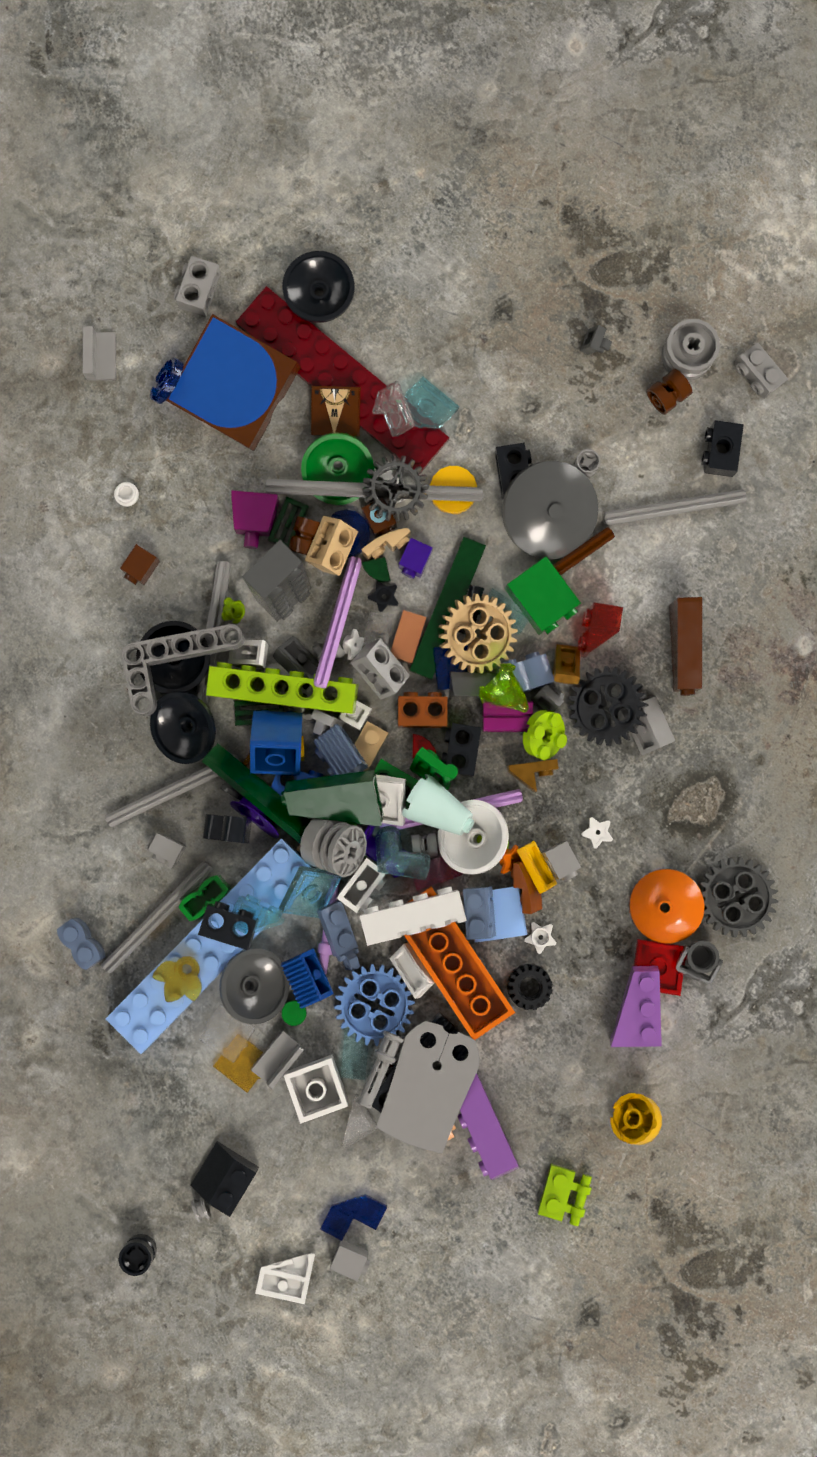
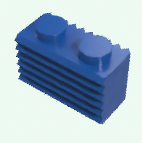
[281,948,334,1008]

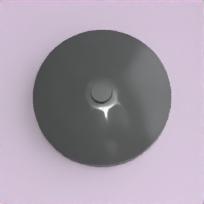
[502,461,598,559]

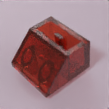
[577,602,623,658]

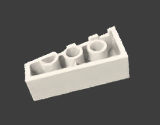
[360,886,467,946]

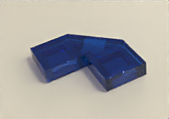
[320,1194,387,1241]

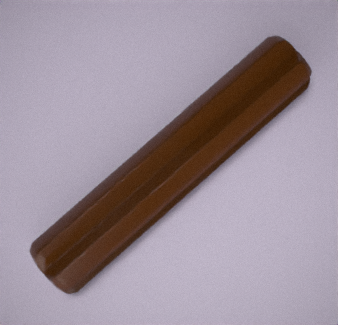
[553,527,615,575]

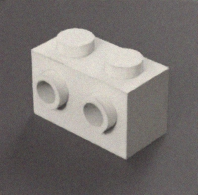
[337,858,388,913]

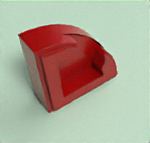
[413,734,436,759]

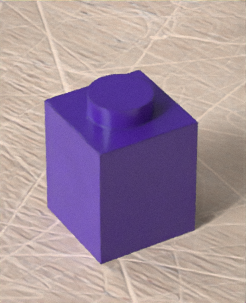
[399,538,433,579]

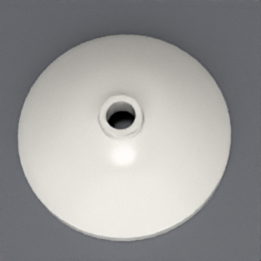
[437,800,509,875]

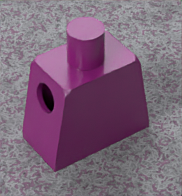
[231,490,280,549]

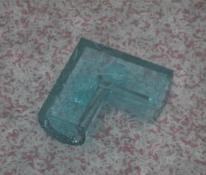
[375,826,430,880]

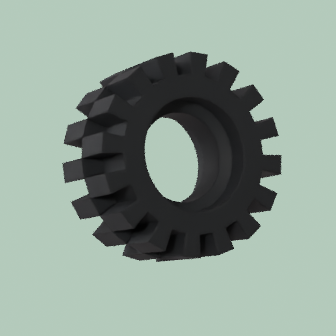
[507,964,553,1010]

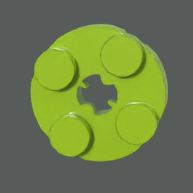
[523,710,567,760]

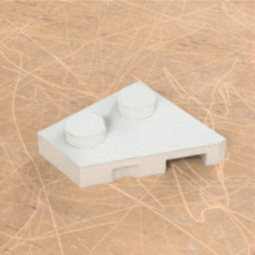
[255,1253,315,1304]

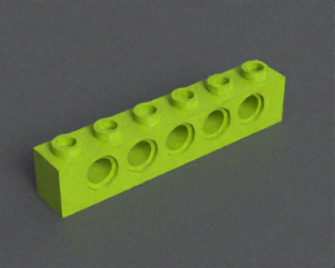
[206,662,359,714]

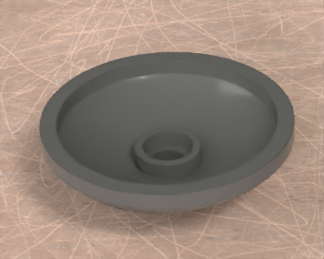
[219,948,290,1024]

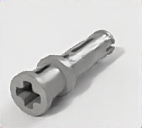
[357,1030,404,1109]

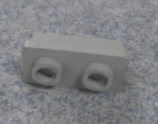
[734,343,788,399]

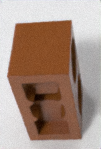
[398,692,448,728]

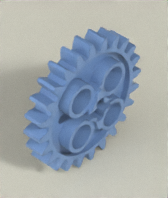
[334,964,415,1046]

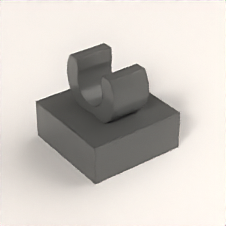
[580,325,612,355]
[531,684,564,712]

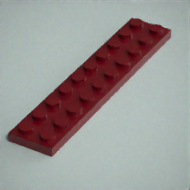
[236,286,450,476]

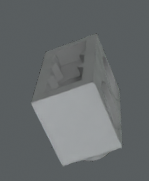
[174,256,221,317]
[351,638,410,700]
[541,841,581,881]

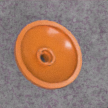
[630,869,705,943]

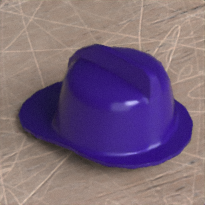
[230,796,279,839]

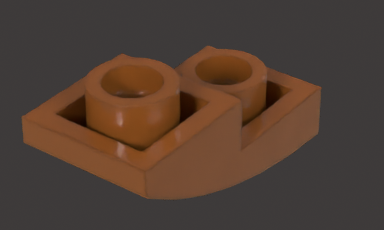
[511,860,542,914]

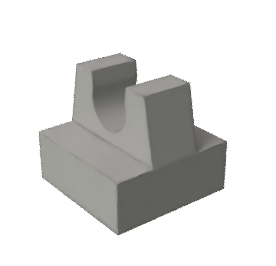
[311,709,344,736]

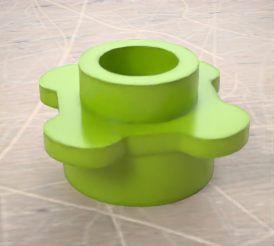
[221,597,245,624]

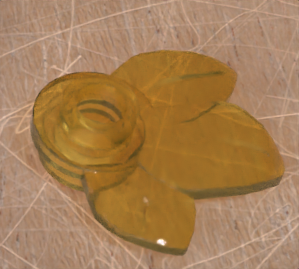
[152,956,202,1002]

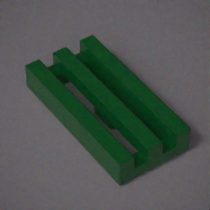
[267,496,309,547]
[234,701,284,726]

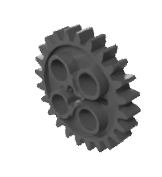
[698,857,778,938]

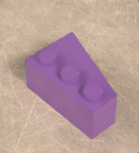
[610,966,662,1047]

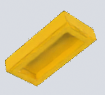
[517,841,557,894]

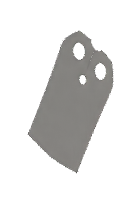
[376,1021,480,1154]

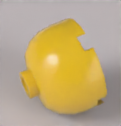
[610,1093,662,1145]

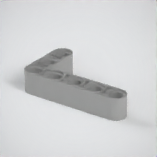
[122,624,245,716]

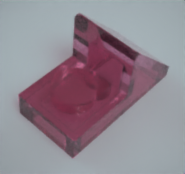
[409,856,463,891]

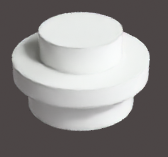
[114,482,139,507]

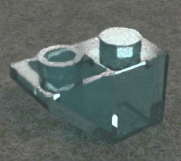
[232,894,287,934]

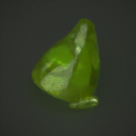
[479,663,529,713]

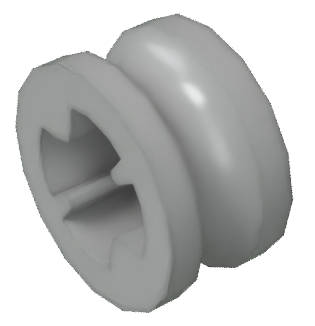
[191,1197,211,1222]

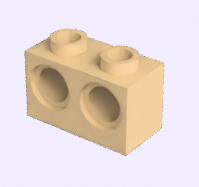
[305,516,358,576]

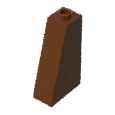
[669,597,702,696]

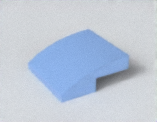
[474,887,527,943]

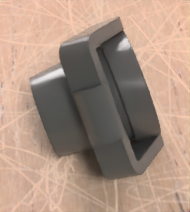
[676,940,723,984]

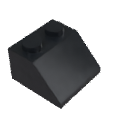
[190,1141,259,1217]

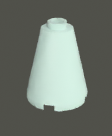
[402,774,475,836]

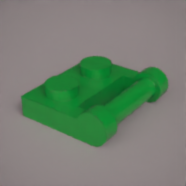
[409,747,458,790]

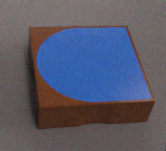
[165,314,301,451]

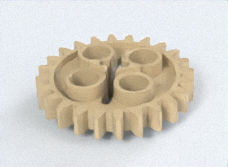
[438,593,518,673]

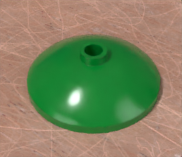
[301,433,374,505]

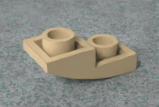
[361,528,411,561]

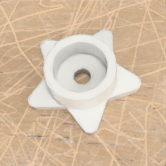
[343,629,365,660]
[581,817,613,849]
[524,922,556,954]

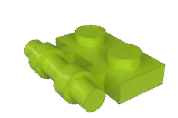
[537,1164,592,1226]

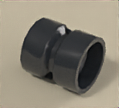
[118,1234,157,1276]

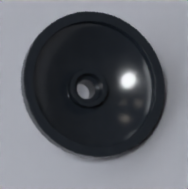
[282,251,355,323]
[136,621,210,694]
[150,691,216,764]

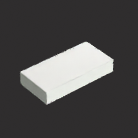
[389,943,435,999]

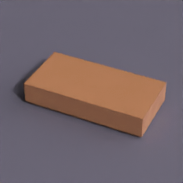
[391,610,426,664]

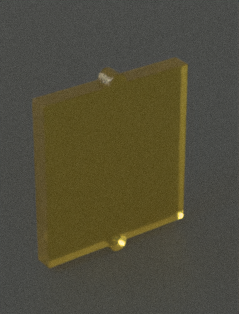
[213,1033,263,1093]

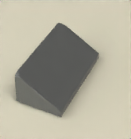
[273,636,319,690]
[449,672,501,697]

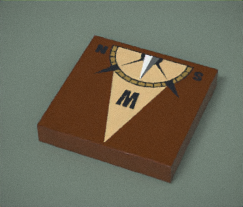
[311,386,361,437]

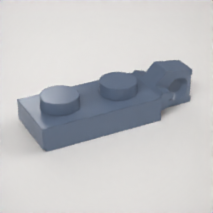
[317,901,360,971]

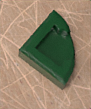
[362,557,391,582]

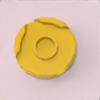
[430,466,477,514]

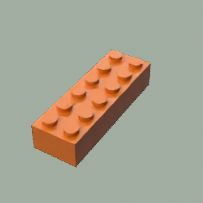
[404,886,515,1040]

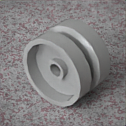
[662,319,720,380]

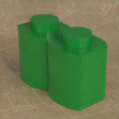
[178,875,231,921]

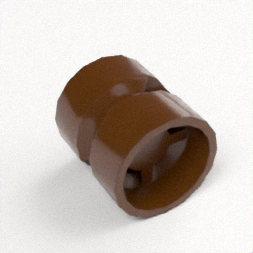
[646,369,693,415]
[288,516,320,555]

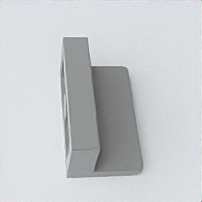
[83,326,116,381]
[622,697,675,755]
[250,1030,304,1089]

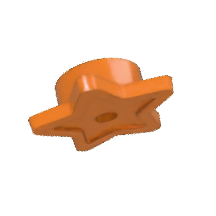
[499,844,521,874]

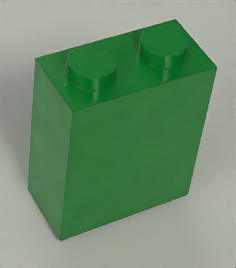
[505,557,581,635]

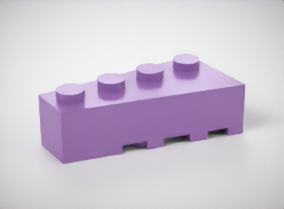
[457,1073,520,1180]

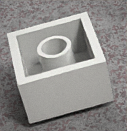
[284,1054,349,1124]

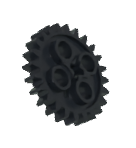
[568,666,649,746]

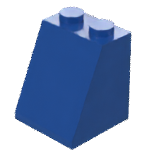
[250,710,303,775]

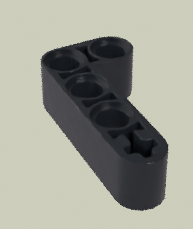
[203,814,252,843]

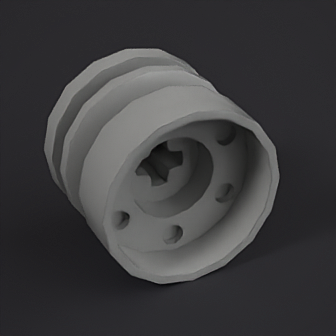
[300,818,367,877]

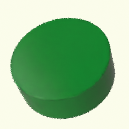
[282,1000,307,1026]

